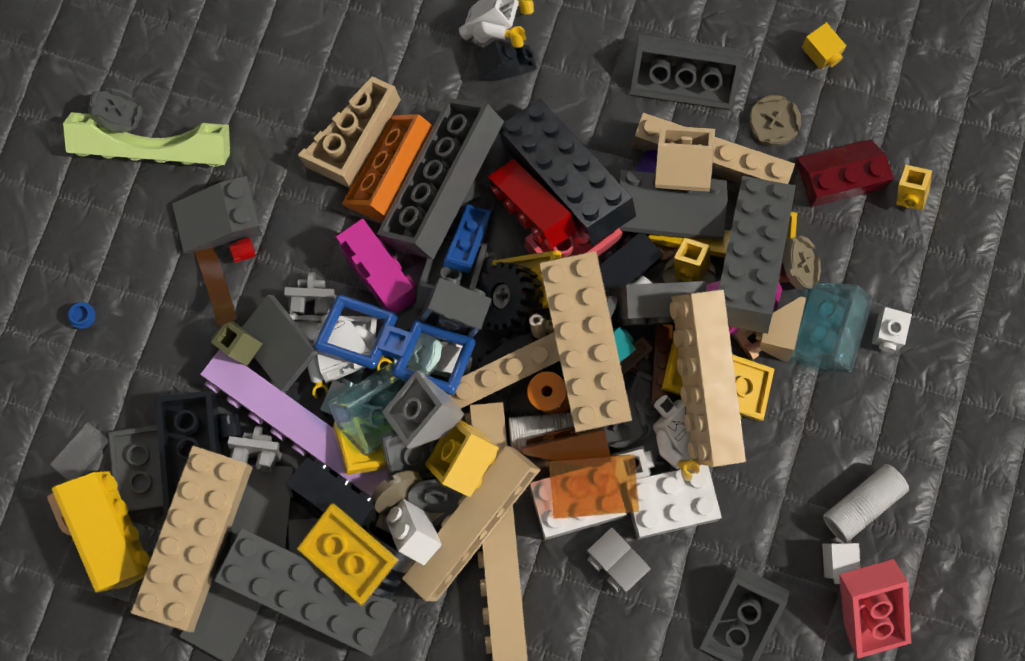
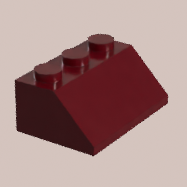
[795,139,894,208]

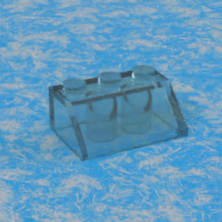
[791,283,874,373]
[328,363,411,455]

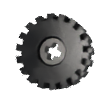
[476,262,544,333]

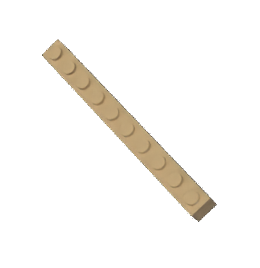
[465,402,527,661]

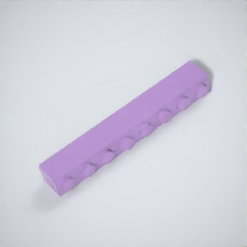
[201,349,389,497]

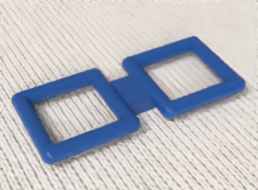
[314,295,475,395]

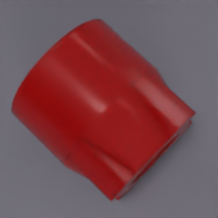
[229,237,256,263]

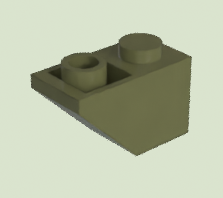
[210,321,263,366]

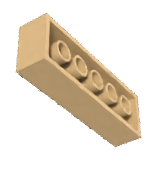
[540,251,632,432]
[670,290,746,467]
[131,446,252,632]

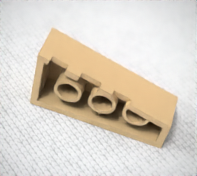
[298,77,401,188]

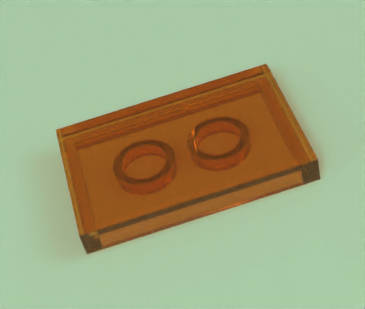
[549,454,639,519]

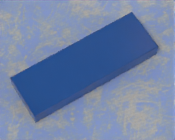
[444,204,492,274]

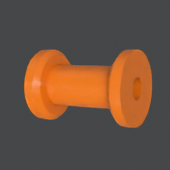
[527,372,571,415]

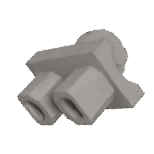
[284,272,337,315]
[228,426,282,472]

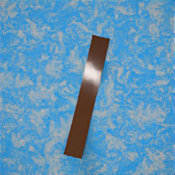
[194,247,237,326]

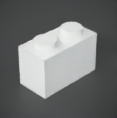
[385,499,442,565]

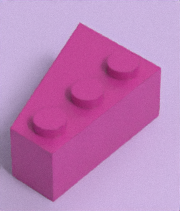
[336,219,417,314]

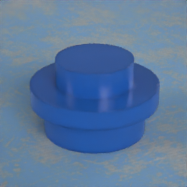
[68,302,96,329]

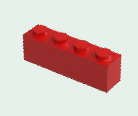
[488,159,578,249]

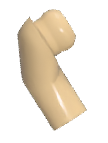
[529,314,554,339]

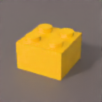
[425,420,499,497]

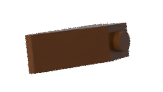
[520,426,612,467]

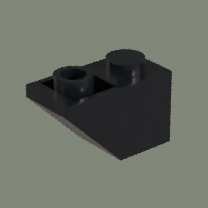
[474,40,537,81]

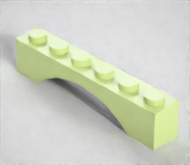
[63,112,230,167]

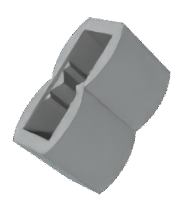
[587,528,651,593]

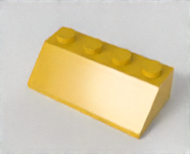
[51,472,150,592]

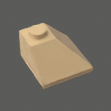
[756,297,806,362]

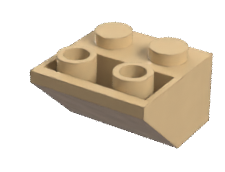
[655,125,715,192]

